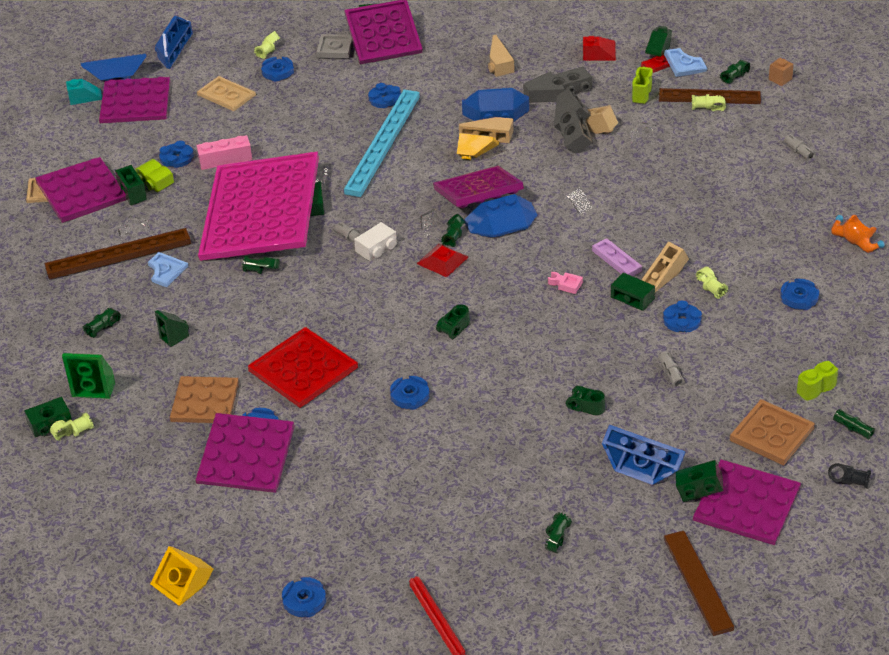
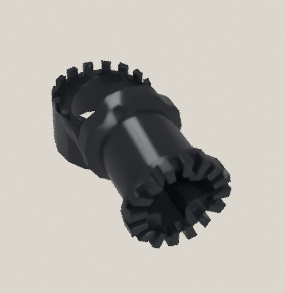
[828,463,871,489]

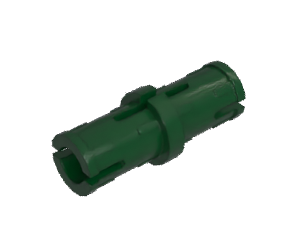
[833,409,875,440]

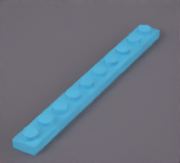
[344,89,420,197]

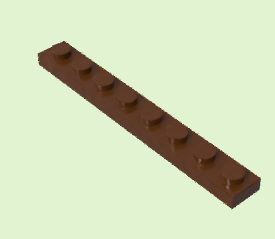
[44,228,191,280]

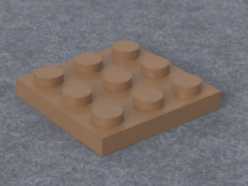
[170,376,239,423]
[730,399,815,465]

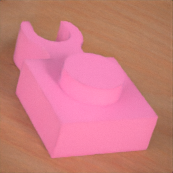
[548,272,583,294]

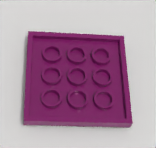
[344,0,423,64]
[99,77,170,123]
[35,157,127,223]
[433,166,524,208]
[195,413,295,493]
[693,459,801,545]

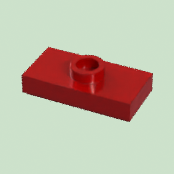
[641,54,670,73]

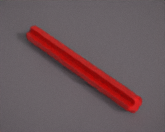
[409,576,466,655]

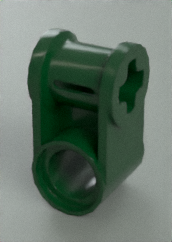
[436,304,470,340]
[565,386,605,415]

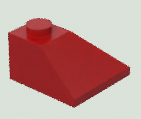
[583,36,616,61]
[417,243,468,278]

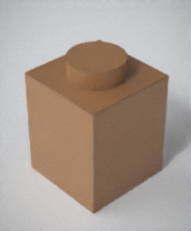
[769,58,794,86]

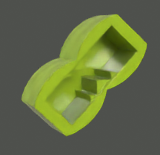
[632,67,653,104]
[135,159,174,192]
[796,361,838,401]

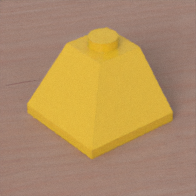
[457,133,499,160]
[150,546,214,606]

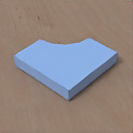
[664,48,707,77]
[148,252,188,287]

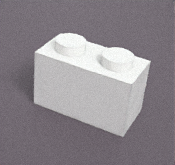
[354,222,397,261]

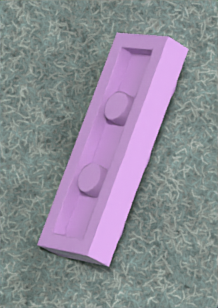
[592,238,642,276]

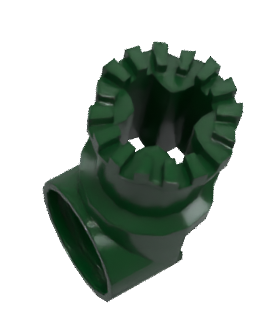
[720,59,750,84]
[441,213,465,247]
[242,256,280,274]
[82,308,121,338]
[545,512,572,553]

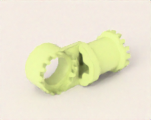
[254,31,280,59]
[692,94,726,111]
[696,267,728,299]
[50,413,94,441]

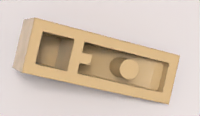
[488,35,514,77]
[585,105,618,134]
[459,117,513,143]
[642,241,689,292]

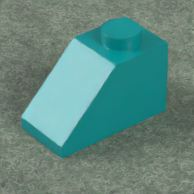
[66,79,102,105]

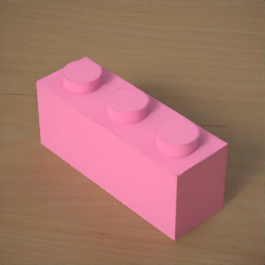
[196,135,252,170]

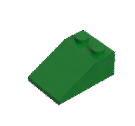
[62,353,115,399]

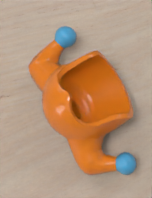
[831,215,885,253]

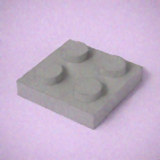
[316,34,353,58]

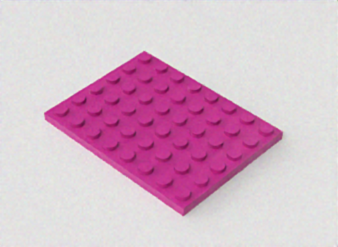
[198,151,319,261]

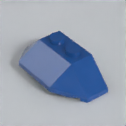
[155,16,193,69]
[81,54,147,82]
[462,88,529,122]
[464,194,538,237]
[602,424,686,485]

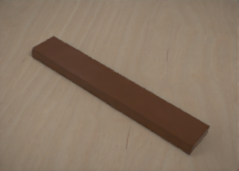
[659,88,761,104]
[664,530,734,636]

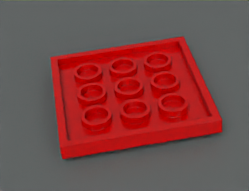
[248,327,358,408]

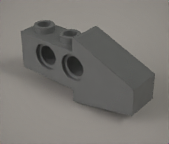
[523,66,592,103]
[554,88,593,153]

